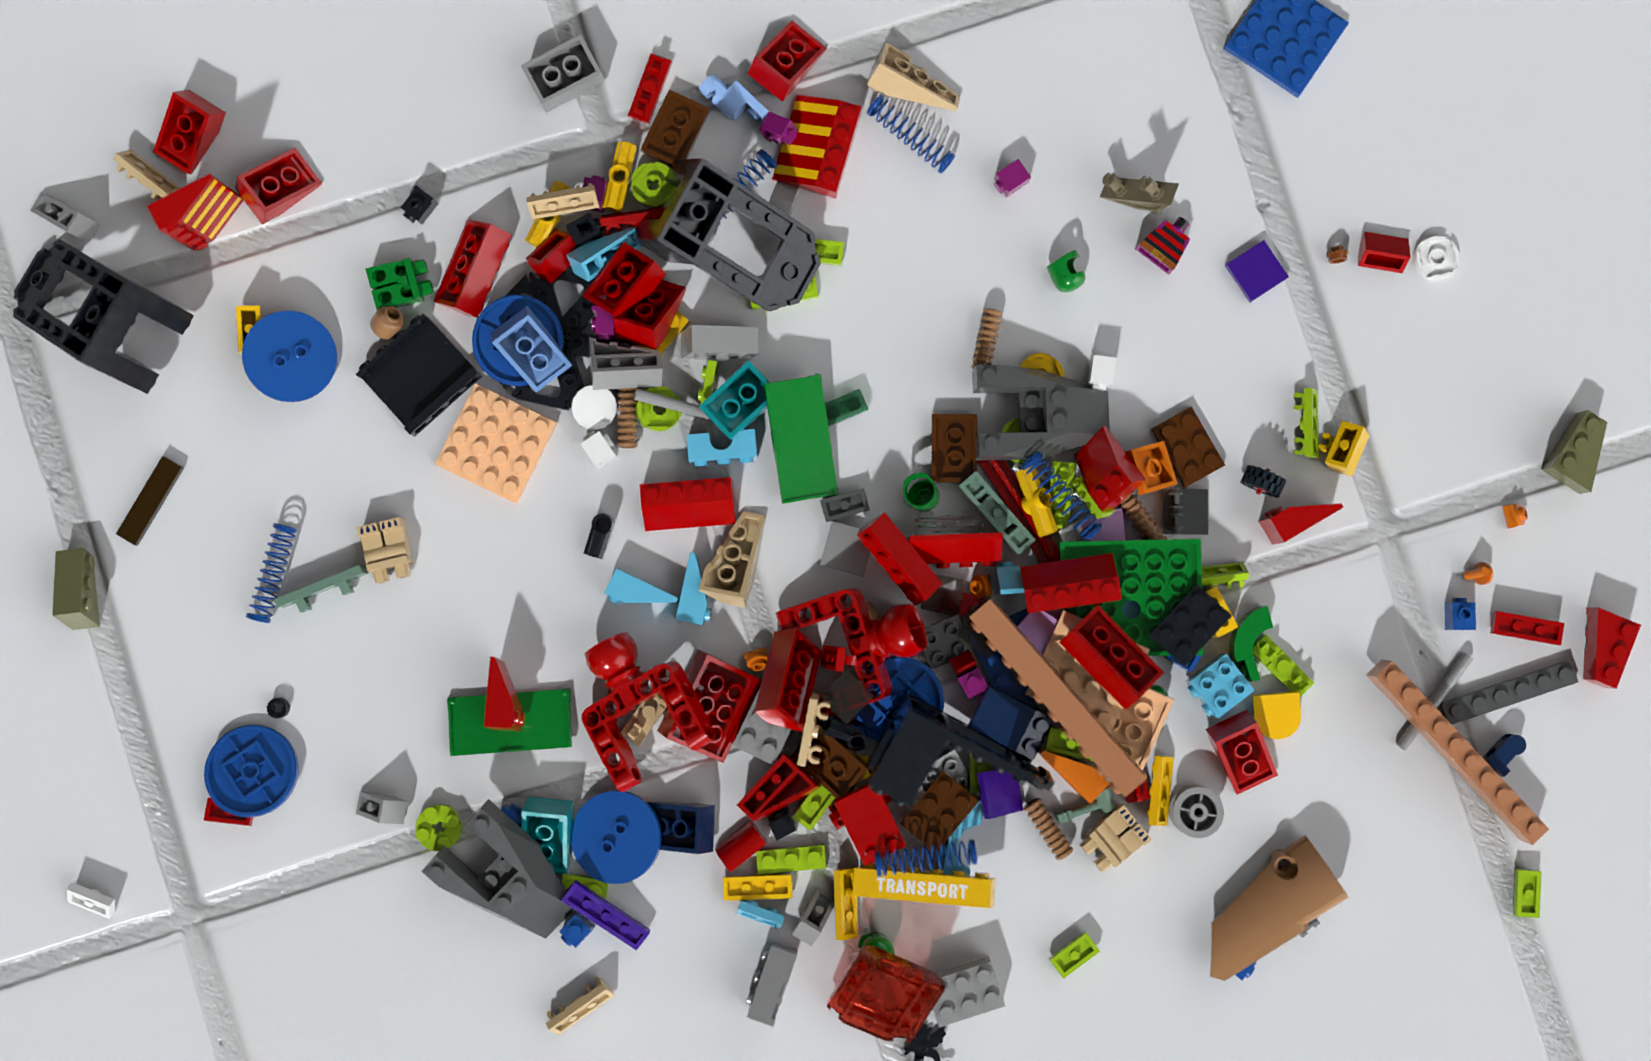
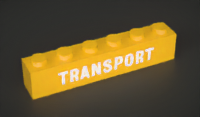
[853,863,995,908]

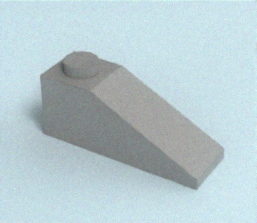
[30,192,100,243]

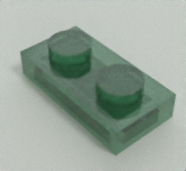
[825,389,869,427]

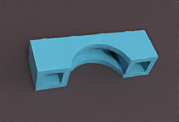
[937,799,983,875]

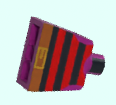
[1135,217,1190,275]

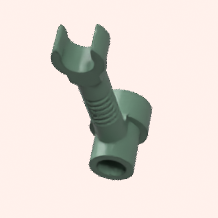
[1055,786,1115,824]

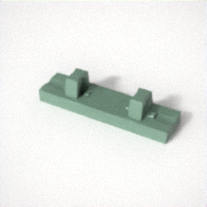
[958,471,1036,555]
[274,565,368,613]

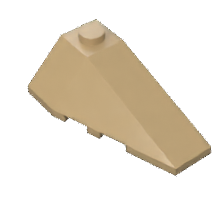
[867,43,960,111]
[699,511,766,608]

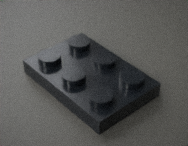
[1149,584,1232,667]

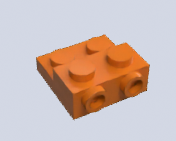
[1126,441,1178,496]

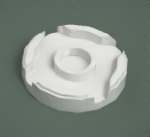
[1413,235,1460,281]
[571,385,617,430]

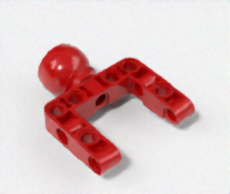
[775,588,927,720]
[582,632,716,792]

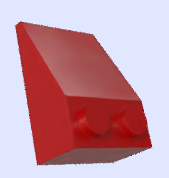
[747,20,827,102]
[153,90,226,175]
[235,147,322,224]
[582,242,666,317]
[613,280,686,350]
[1074,426,1146,511]
[1259,503,1344,545]
[484,657,525,731]
[1205,709,1278,795]
[833,784,906,866]

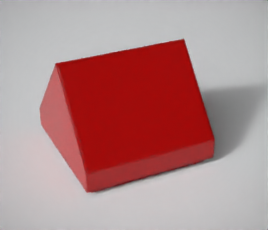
[949,650,977,676]

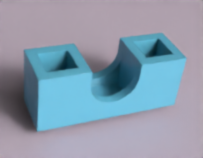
[687,429,758,467]

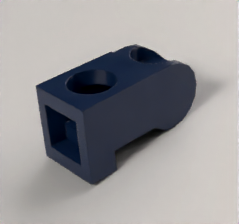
[1482,734,1527,777]

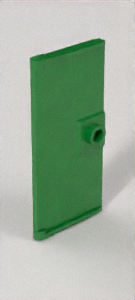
[764,373,839,504]
[447,688,572,756]

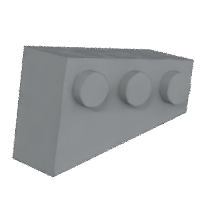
[681,325,759,361]
[589,337,662,390]
[746,942,798,1027]

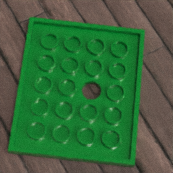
[1060,539,1204,656]

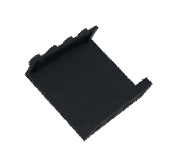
[356,313,482,437]

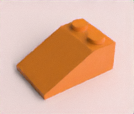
[1038,748,1110,804]

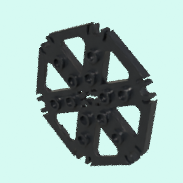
[500,271,630,411]

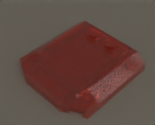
[827,945,946,1043]

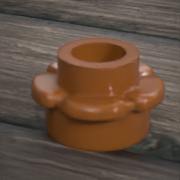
[1326,246,1349,264]

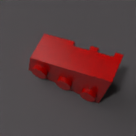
[1583,607,1641,689]
[737,754,821,821]

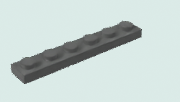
[1439,660,1578,725]

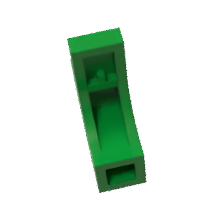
[1229,605,1274,682]

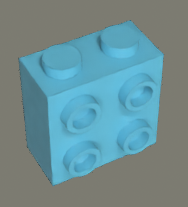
[1186,653,1255,719]

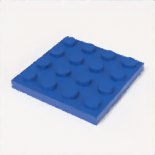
[1223,0,1349,98]

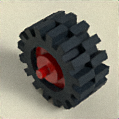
[1240,465,1286,498]

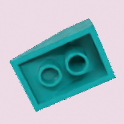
[699,360,770,440]
[521,796,573,874]

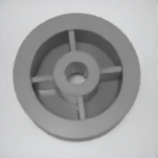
[1169,785,1224,838]

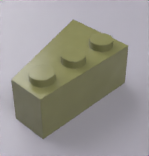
[1541,410,1607,494]
[52,548,100,630]

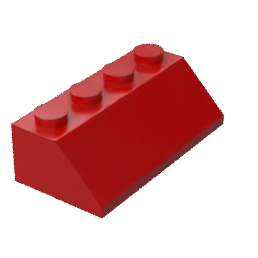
[433,219,512,318]
[639,477,736,531]
[857,512,943,606]
[908,532,1003,568]
[1020,553,1122,614]
[1059,605,1165,710]
[754,628,822,731]

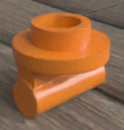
[1502,503,1528,529]
[1464,562,1493,585]
[970,574,992,598]
[743,647,768,671]

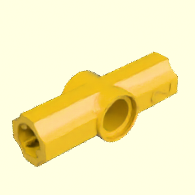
[603,141,637,213]
[525,180,571,248]
[1016,466,1058,537]

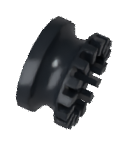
[266,698,290,719]

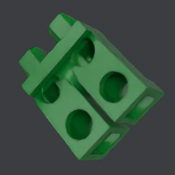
[365,258,434,310]

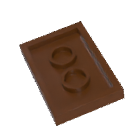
[640,89,710,166]
[1151,406,1225,488]
[931,414,977,483]
[791,721,870,799]
[900,770,980,854]

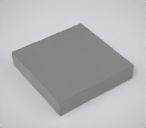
[820,521,870,577]

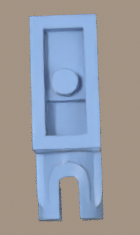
[699,74,769,123]

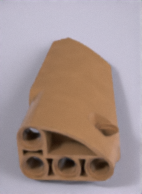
[1210,835,1349,981]

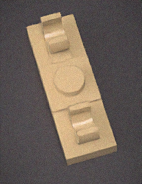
[113,150,180,200]
[526,183,599,220]
[797,693,831,767]
[621,694,667,746]
[546,977,615,1035]

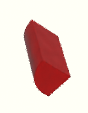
[525,229,577,284]
[1358,231,1411,274]
[715,820,767,873]

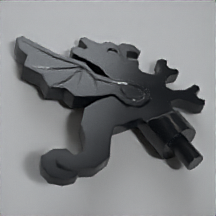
[903,1024,946,1061]

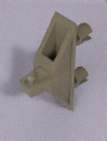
[1100,172,1179,214]

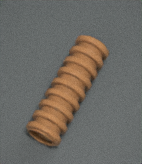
[971,308,1003,369]
[617,388,638,448]
[1120,491,1167,540]
[1023,798,1073,860]

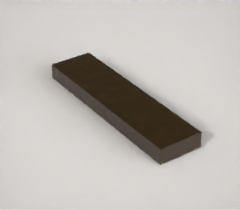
[116,456,184,546]

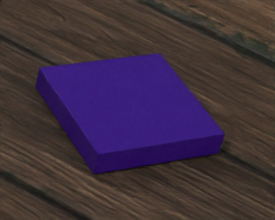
[1225,240,1289,303]
[977,769,1023,819]

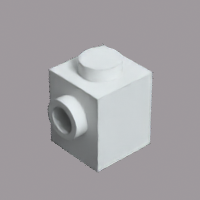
[1087,355,1117,391]
[580,431,617,468]

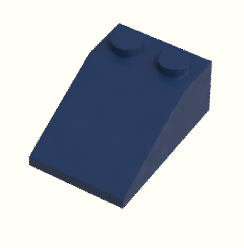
[968,685,1054,760]
[646,801,715,854]

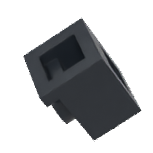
[400,185,438,225]
[566,213,603,247]
[767,807,798,840]

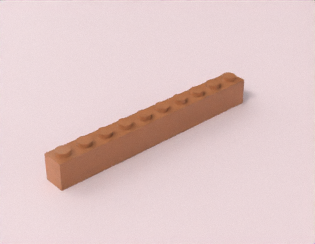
[969,598,1147,797]
[1366,659,1549,845]

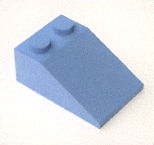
[491,306,572,393]

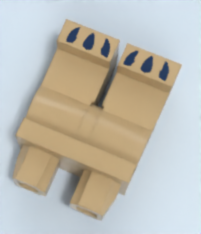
[356,517,413,584]
[1079,803,1152,872]

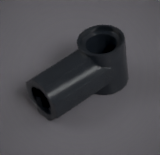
[583,513,615,559]
[821,715,868,751]

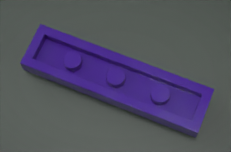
[561,879,650,950]

